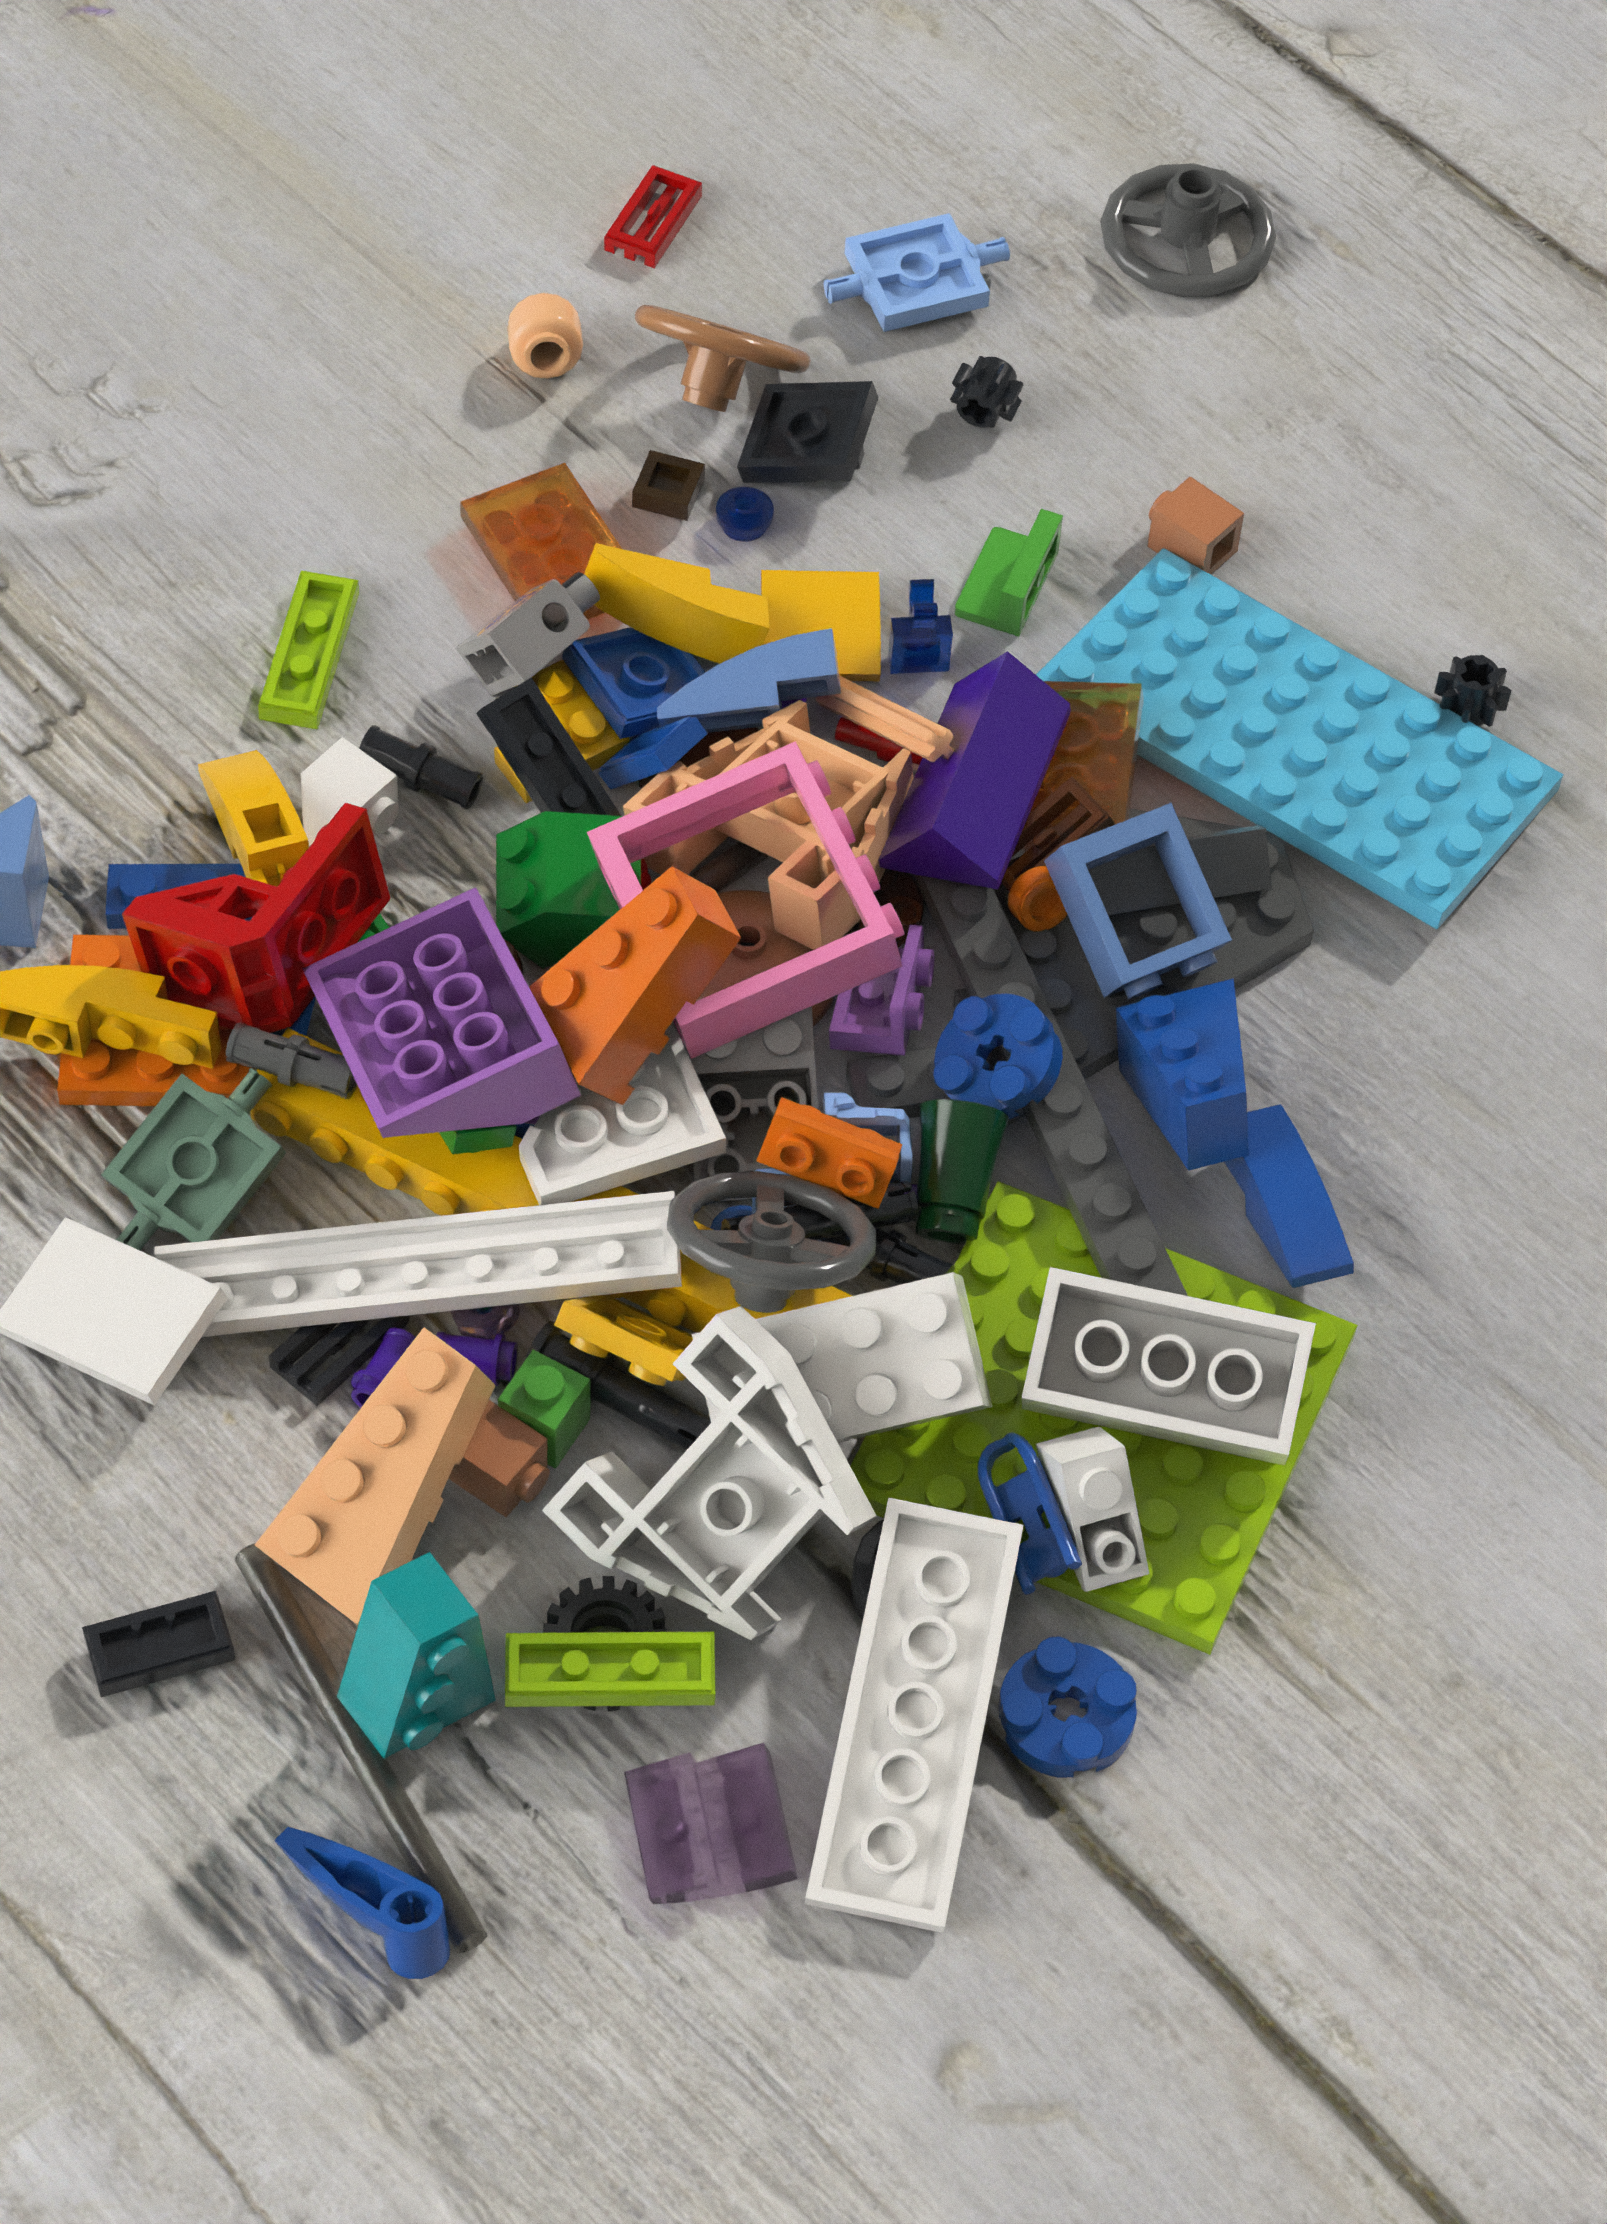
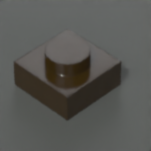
[632,450,705,521]

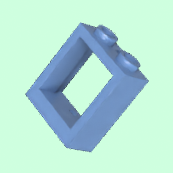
[1044,803,1232,999]

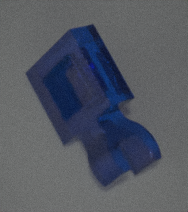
[888,579,953,674]

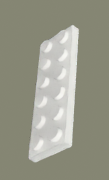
[805,1498,1023,1933]

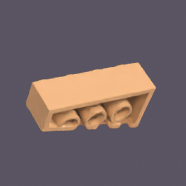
[255,1327,495,1625]

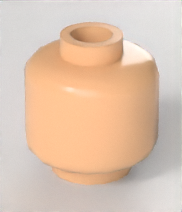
[507,293,583,379]

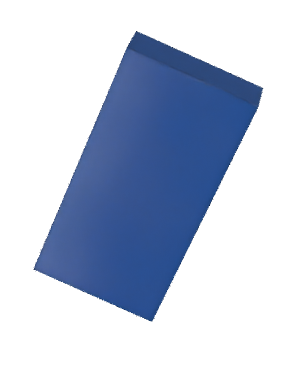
[598,716,708,790]

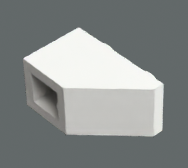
[301,737,399,847]
[1036,1427,1149,1592]

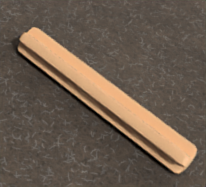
[816,676,954,762]

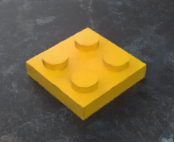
[554,1295,693,1386]

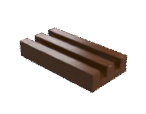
[1001,776,1115,892]

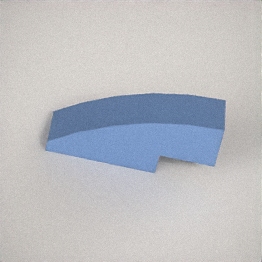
[657,628,841,733]

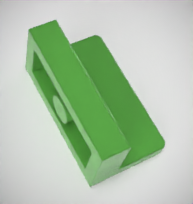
[955,509,1063,637]

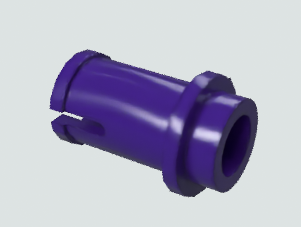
[351,1328,416,1408]
[436,1331,518,1386]

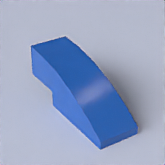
[1224,1104,1354,1288]

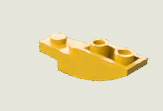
[198,750,309,887]
[0,965,221,1069]

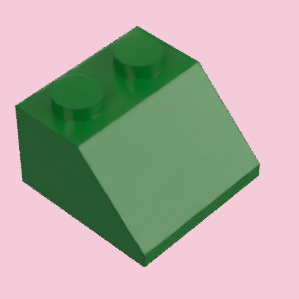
[496,811,641,969]

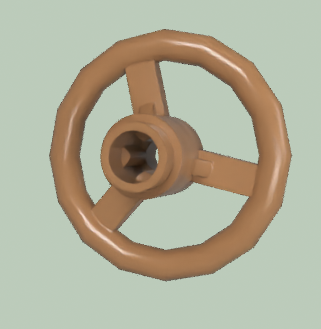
[635,305,811,412]

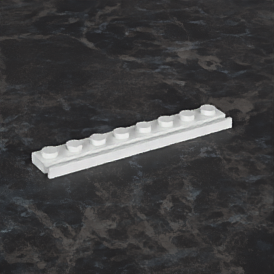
[154,1191,682,1337]

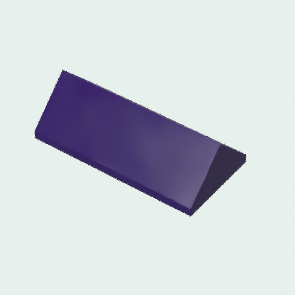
[878,651,1071,889]

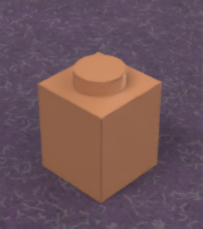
[1147,476,1244,574]
[448,1400,550,1517]

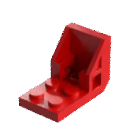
[122,803,391,1033]

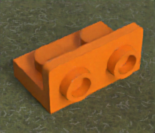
[756,1097,902,1209]

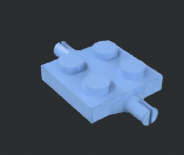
[824,213,1010,332]

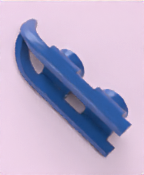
[978,1432,1082,1595]

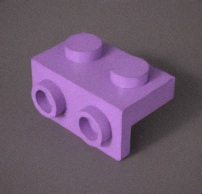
[829,925,935,1056]

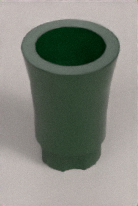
[916,1099,1009,1245]

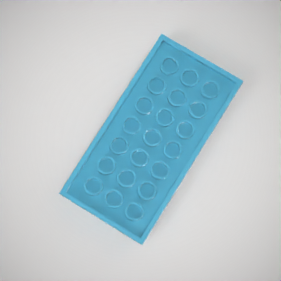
[1036,548,1564,929]

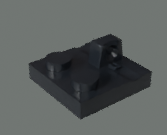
[737,381,879,483]

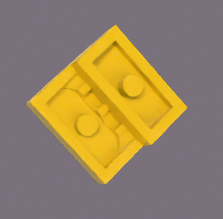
[761,570,881,682]

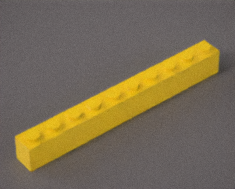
[251,1028,852,1333]

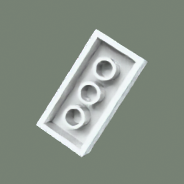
[1022,1267,1316,1465]
[691,1272,992,1443]

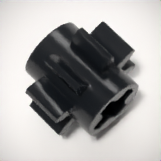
[950,356,1024,428]
[1434,655,1512,727]

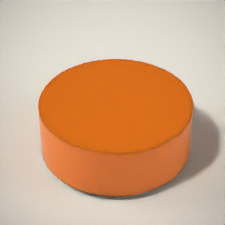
[1008,866,1067,931]

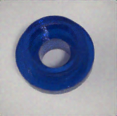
[716,487,774,542]

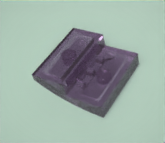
[624,1743,798,1904]

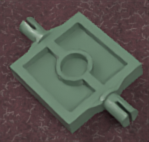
[101,1068,286,1251]

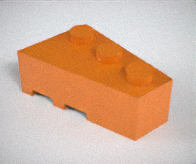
[529,866,741,1105]

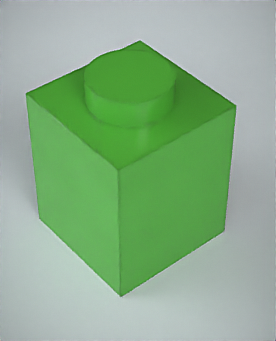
[498,1350,590,1469]

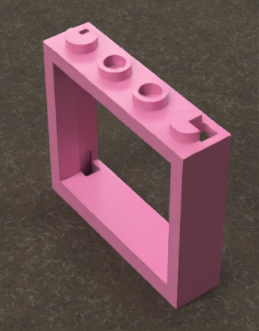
[587,741,905,1059]

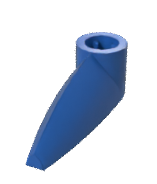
[274,1827,450,1979]

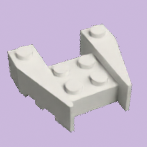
[542,1306,876,1640]

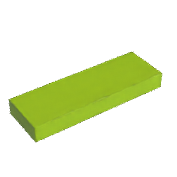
[258,571,359,729]
[505,1632,716,1707]

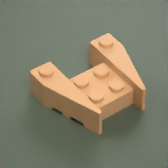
[623,700,914,950]

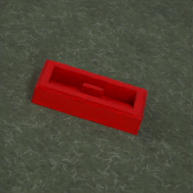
[604,165,702,269]

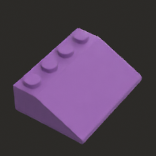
[302,887,581,1138]

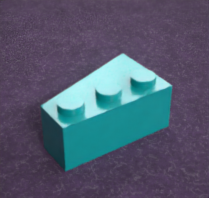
[337,1552,496,1759]

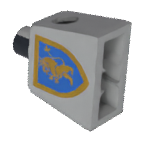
[455,572,600,696]

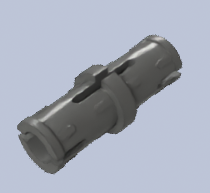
[226,1022,357,1100]

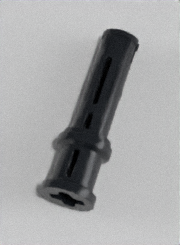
[524,1321,711,1450]

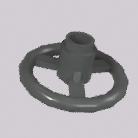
[1100,163,1276,297]
[667,1171,876,1313]

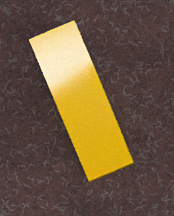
[584,543,770,663]

